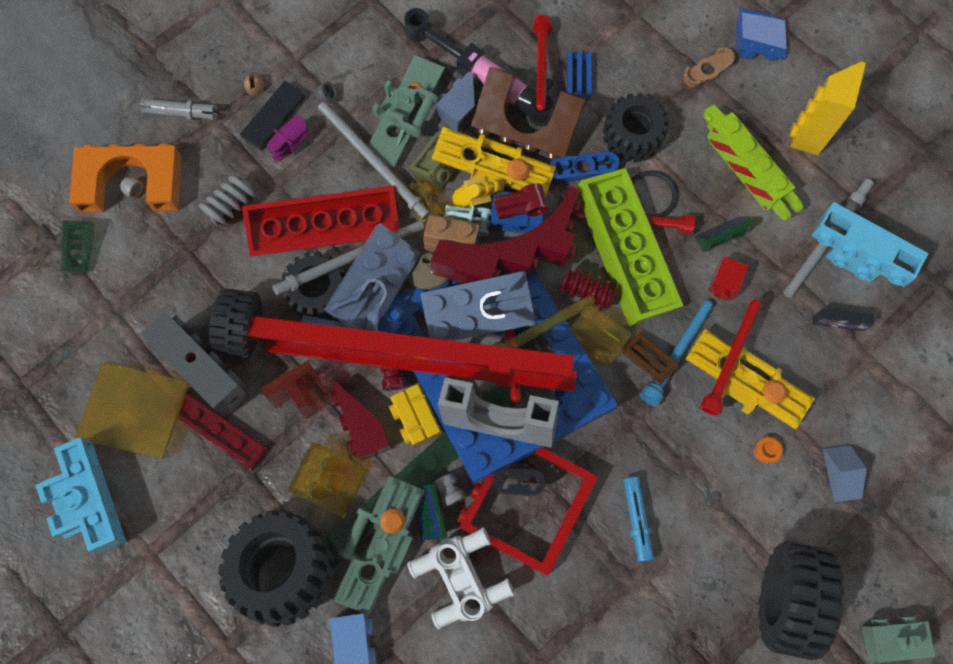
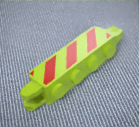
[703,105,804,221]

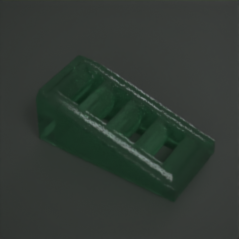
[61,220,95,273]

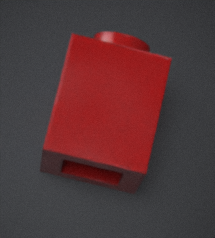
[708,256,749,301]

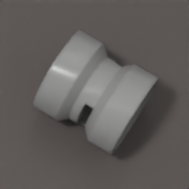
[433,473,466,509]

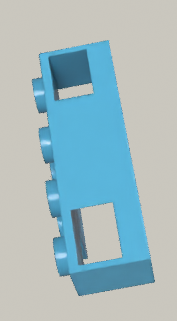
[811,202,929,287]
[36,437,126,553]

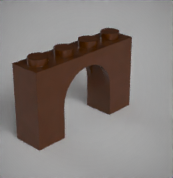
[471,67,586,160]

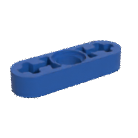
[549,152,619,184]

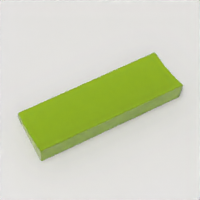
[576,168,683,328]

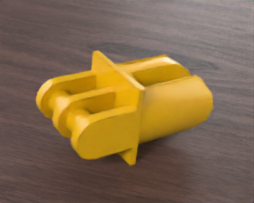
[452,177,499,208]

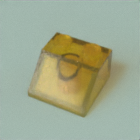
[287,442,368,518]

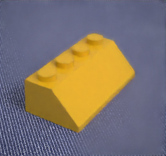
[789,62,866,155]

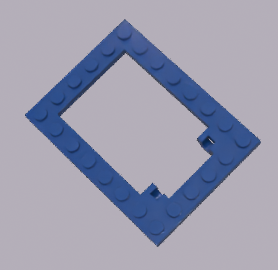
[384,237,618,484]

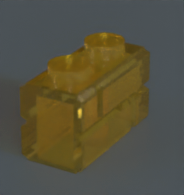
[571,304,632,363]

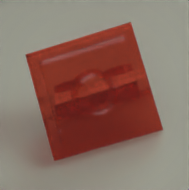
[260,361,321,419]

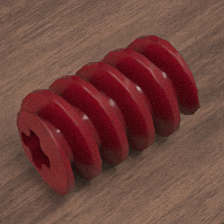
[561,264,619,312]

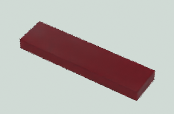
[166,389,268,471]

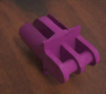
[267,116,309,161]

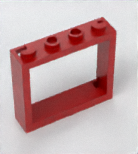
[457,448,598,577]

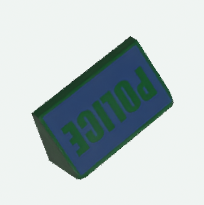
[695,217,753,252]
[414,482,447,540]

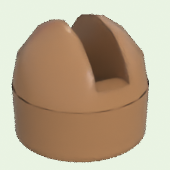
[244,74,265,96]

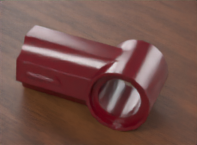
[494,183,548,220]

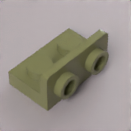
[408,132,467,191]

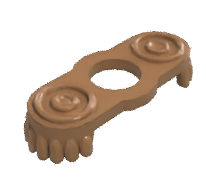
[684,47,735,87]

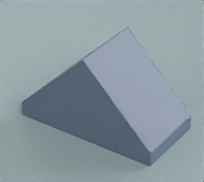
[823,446,867,502]

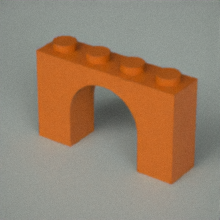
[69,143,182,213]

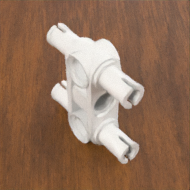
[407,527,515,630]

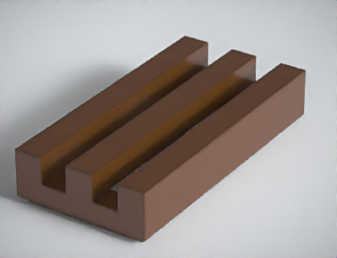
[622,332,679,385]

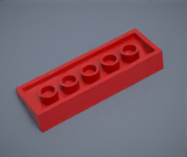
[242,186,400,257]

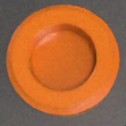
[754,437,783,464]

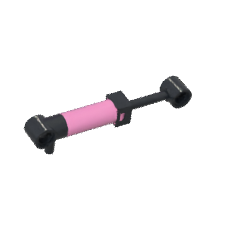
[404,8,555,127]

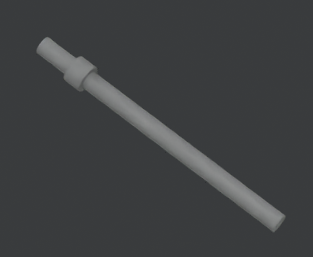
[783,179,874,298]

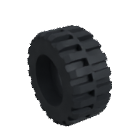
[218,510,334,627]
[758,541,844,661]

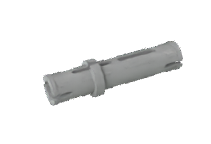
[140,98,217,120]

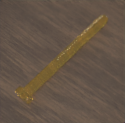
[493,295,596,349]

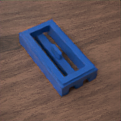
[567,52,592,99]

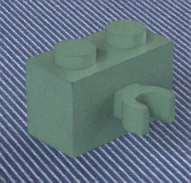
[862,616,935,663]

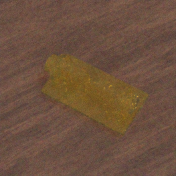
[407,176,445,227]

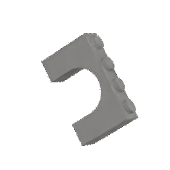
[438,377,559,448]

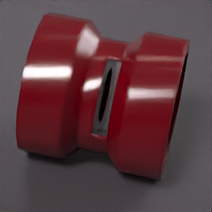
[380,367,409,391]

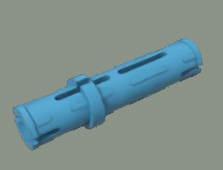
[623,477,655,562]

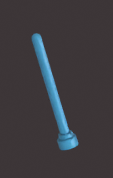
[640,300,713,406]

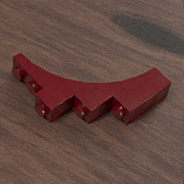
[430,186,582,284]

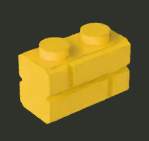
[388,384,443,448]

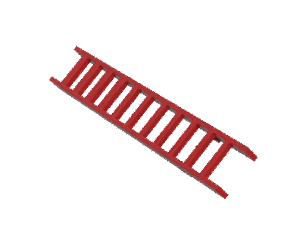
[247,316,577,392]

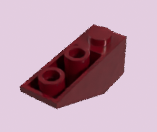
[330,382,391,461]

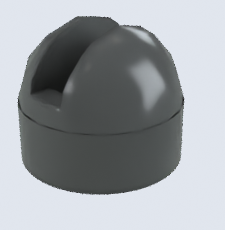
[315,82,337,103]

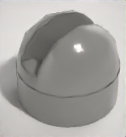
[120,177,143,199]

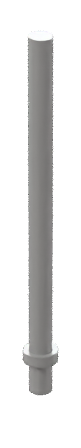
[318,101,431,219]
[273,220,424,295]

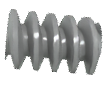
[199,173,257,225]

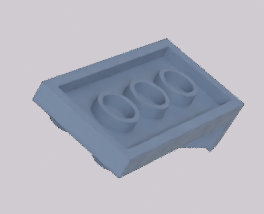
[324,223,421,332]
[420,271,536,341]

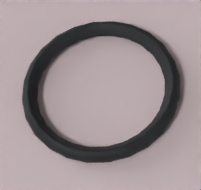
[631,171,677,217]

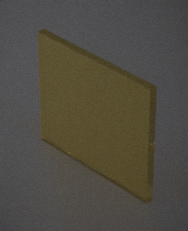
[75,363,189,459]

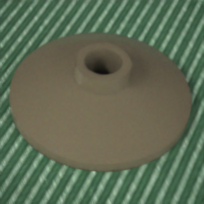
[407,250,449,289]

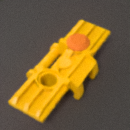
[431,127,556,198]
[686,329,815,430]

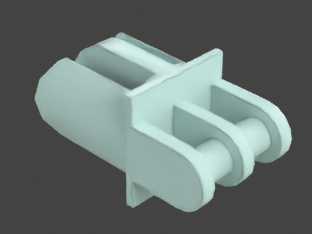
[444,205,492,236]

